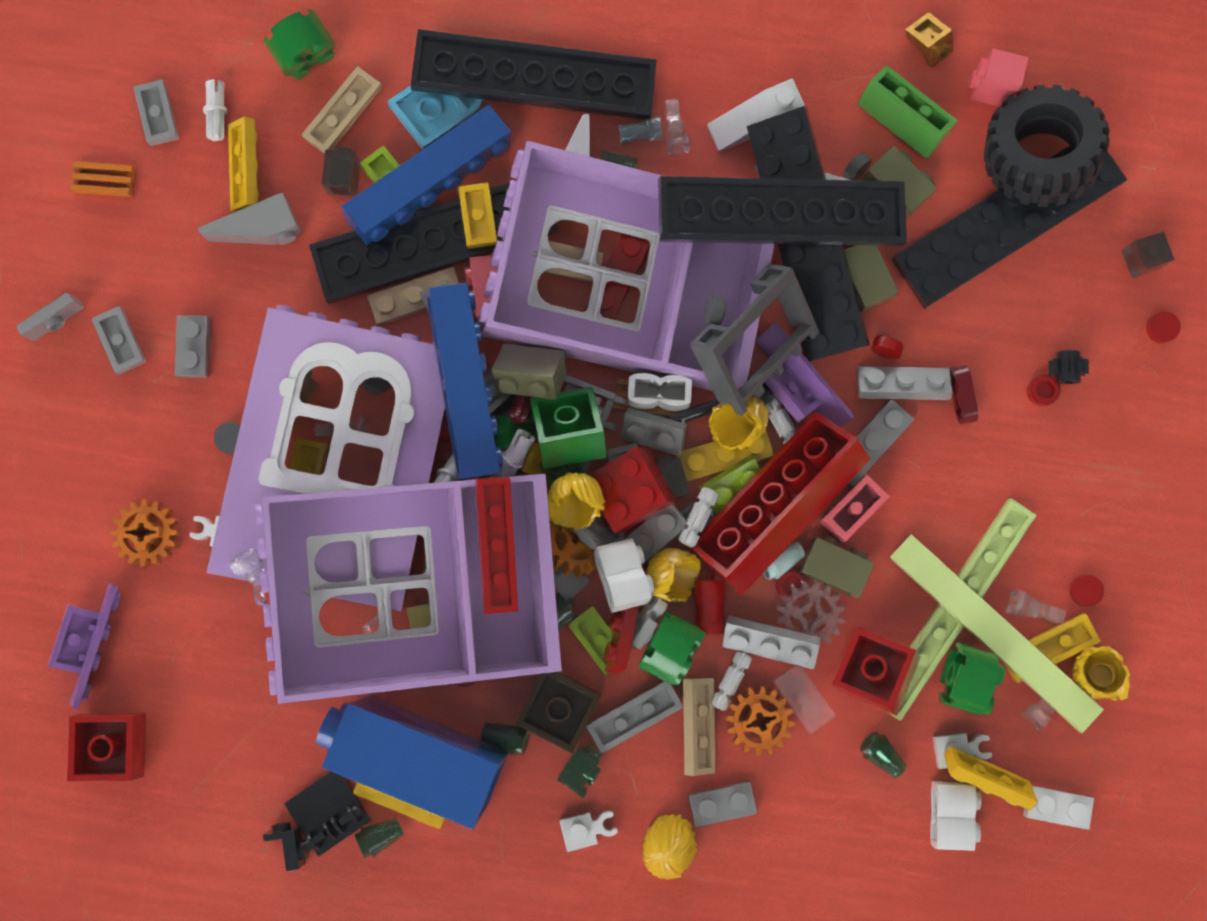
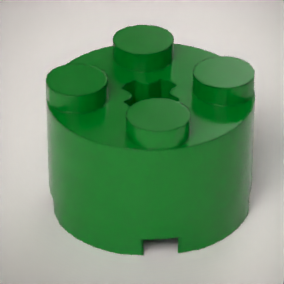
[264,9,335,80]
[638,611,706,686]
[938,642,1005,715]

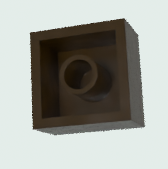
[515,672,601,754]

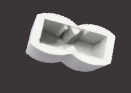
[628,373,692,411]
[594,538,654,613]
[930,781,981,851]

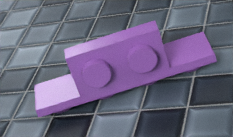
[755,322,855,427]
[47,583,121,709]

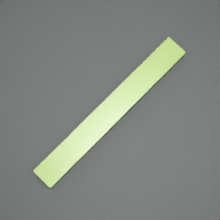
[887,498,1037,721]
[889,534,1104,733]

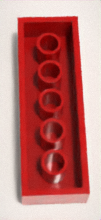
[690,412,870,596]

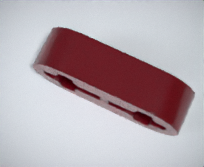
[950,365,978,424]

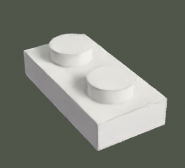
[1023,785,1094,830]

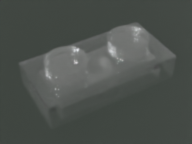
[772,665,836,734]

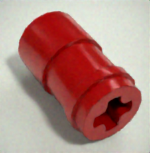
[694,575,726,634]

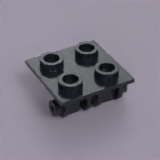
[284,772,371,857]

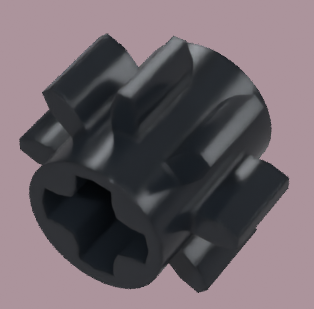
[1049,350,1089,384]

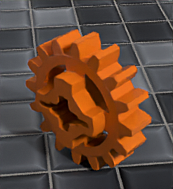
[110,499,181,567]
[549,520,597,578]
[725,686,795,756]

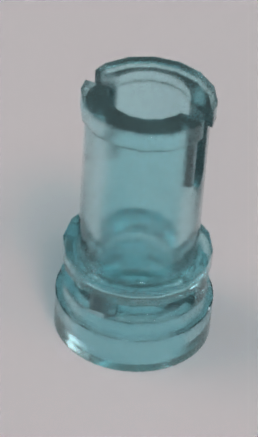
[619,116,663,144]

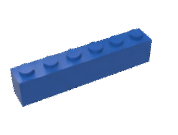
[341,105,511,246]
[426,283,503,480]

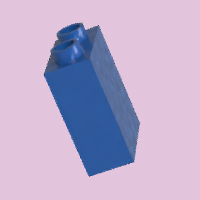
[316,696,509,830]

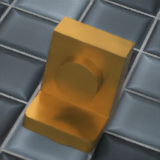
[905,12,954,67]

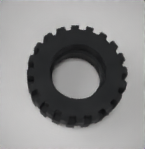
[984,85,1110,207]

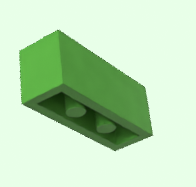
[857,65,958,159]

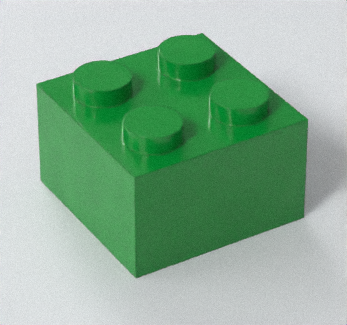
[530,387,607,469]

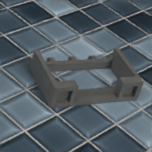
[690,264,819,416]

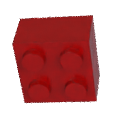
[588,446,677,533]
[832,627,921,716]
[67,713,146,781]

